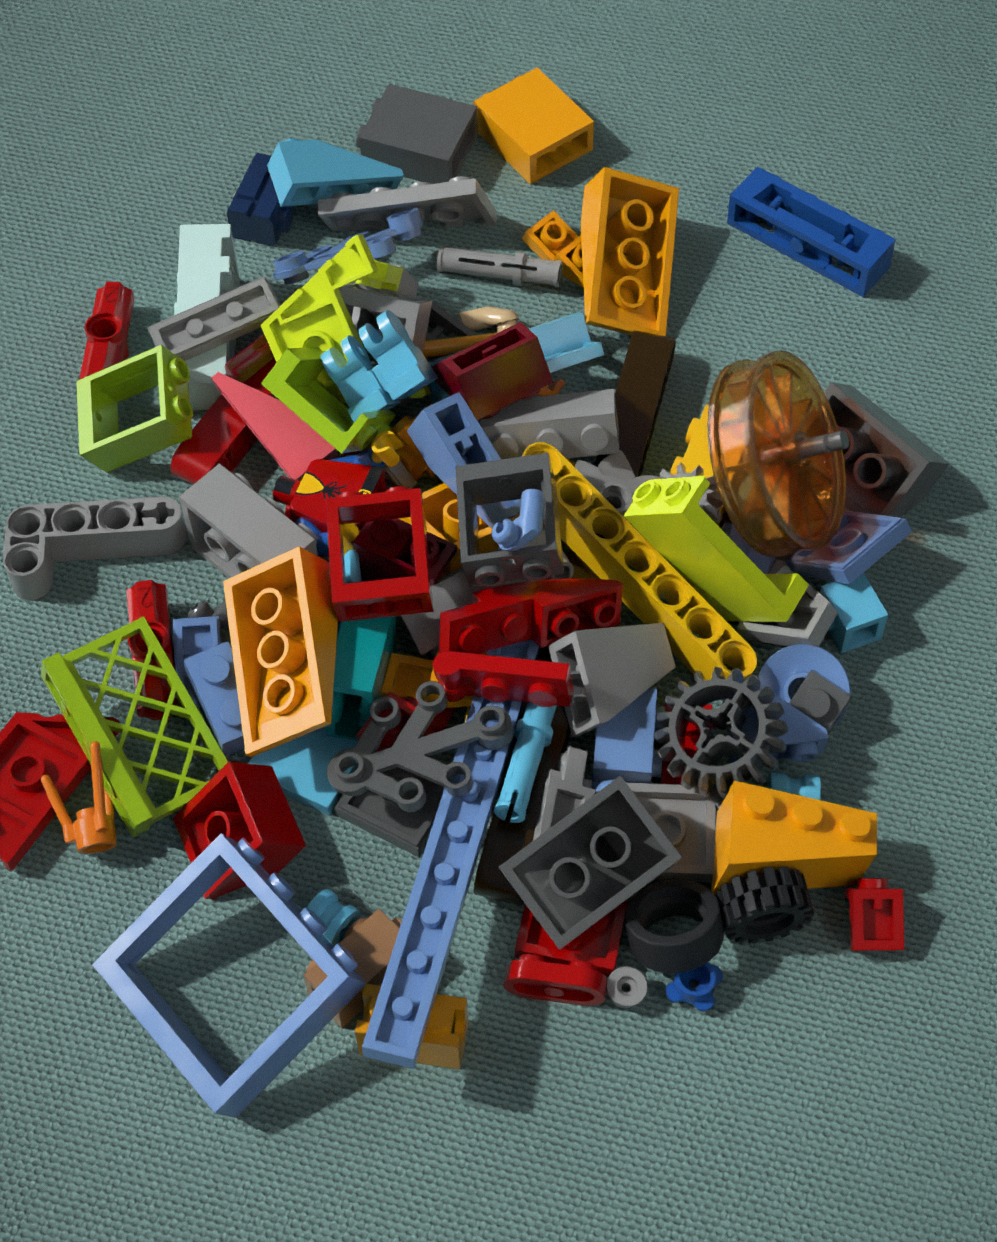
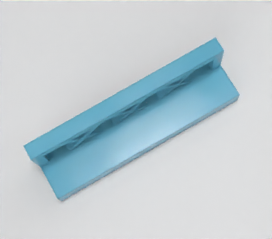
[428,312,604,404]

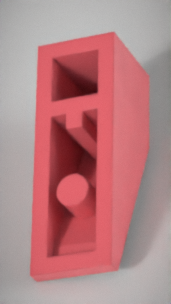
[211,372,338,481]

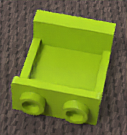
[261,347,396,454]

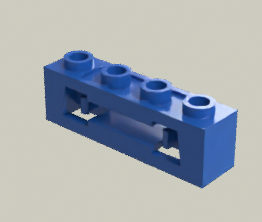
[727,166,896,297]

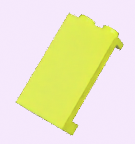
[624,476,809,622]

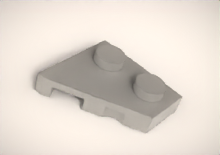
[736,560,838,647]

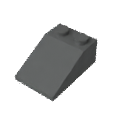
[499,775,682,950]

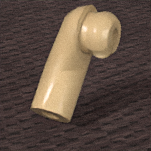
[458,306,519,333]

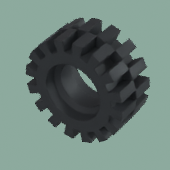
[716,866,814,944]

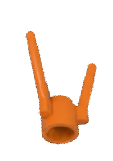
[41,741,117,854]

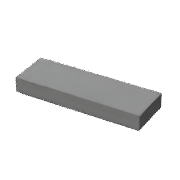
[147,276,280,361]

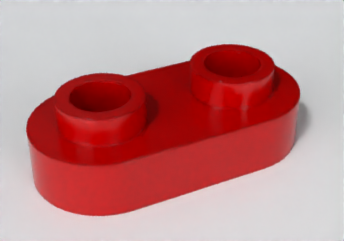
[503,954,607,1006]

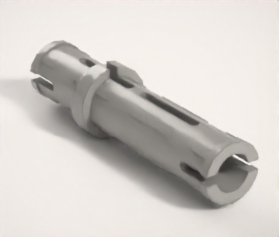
[437,246,563,287]

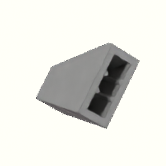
[548,623,676,737]

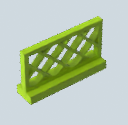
[41,616,228,838]

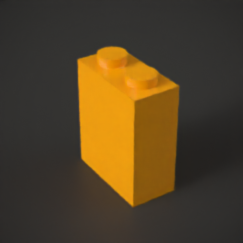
[474,67,594,185]

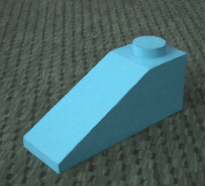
[267,138,404,207]

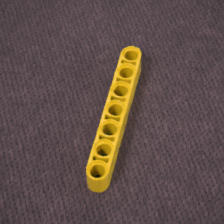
[522,442,757,682]

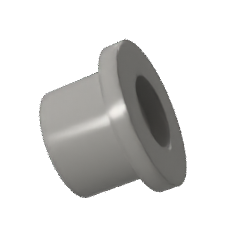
[606,966,647,1009]

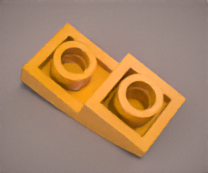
[522,210,584,287]

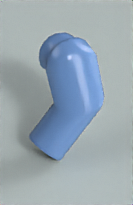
[492,489,545,551]

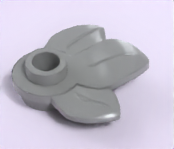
[575,450,660,521]

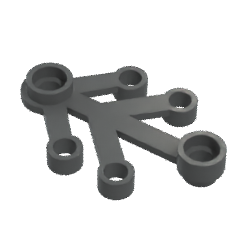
[327,681,514,812]

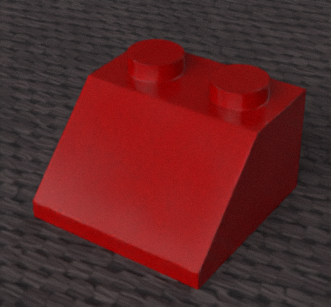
[173,762,306,899]

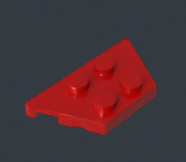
[0,712,119,872]

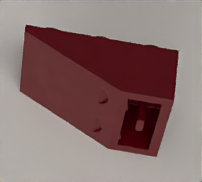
[431,322,553,420]

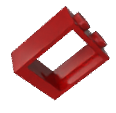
[325,486,434,622]

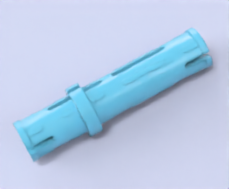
[494,702,557,823]

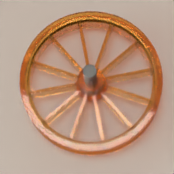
[707,350,849,557]

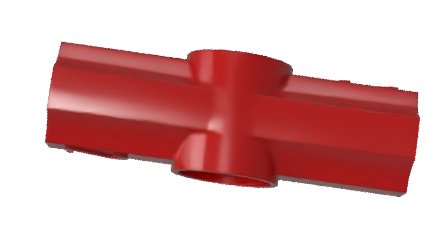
[79,282,135,380]
[126,580,179,721]

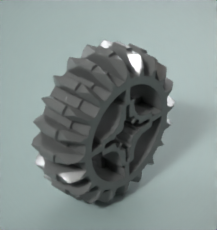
[655,666,788,798]

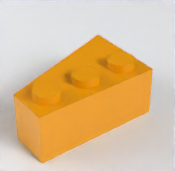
[711,780,877,895]

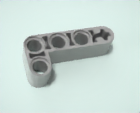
[3,496,188,601]

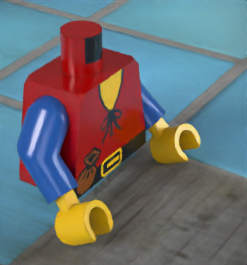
[273,431,403,556]

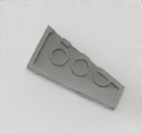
[318,176,497,231]

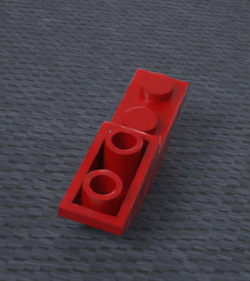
[439,578,623,654]

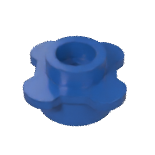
[666,963,723,1012]

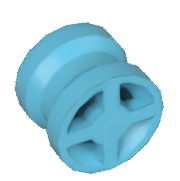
[307,889,362,946]

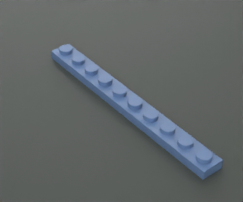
[362,639,541,1069]

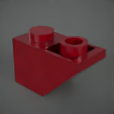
[352,519,458,585]

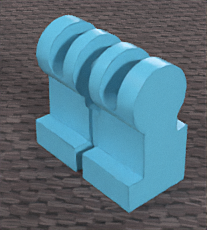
[321,310,438,422]

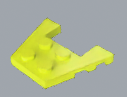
[261,234,431,403]

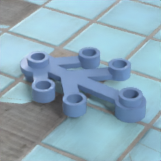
[273,208,423,285]

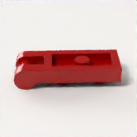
[433,651,574,707]

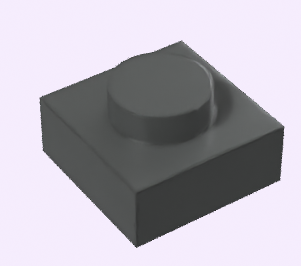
[789,670,854,734]

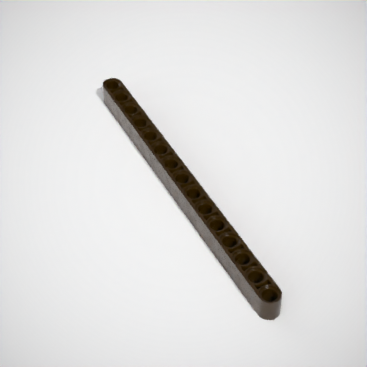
[473,330,676,906]

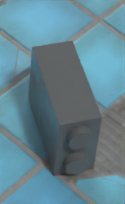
[356,84,478,184]

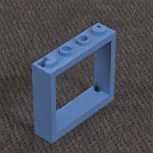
[92,833,367,1118]

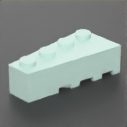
[174,224,240,410]

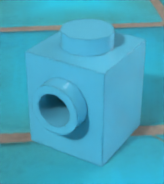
[820,573,888,654]

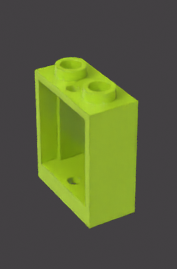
[76,345,193,473]

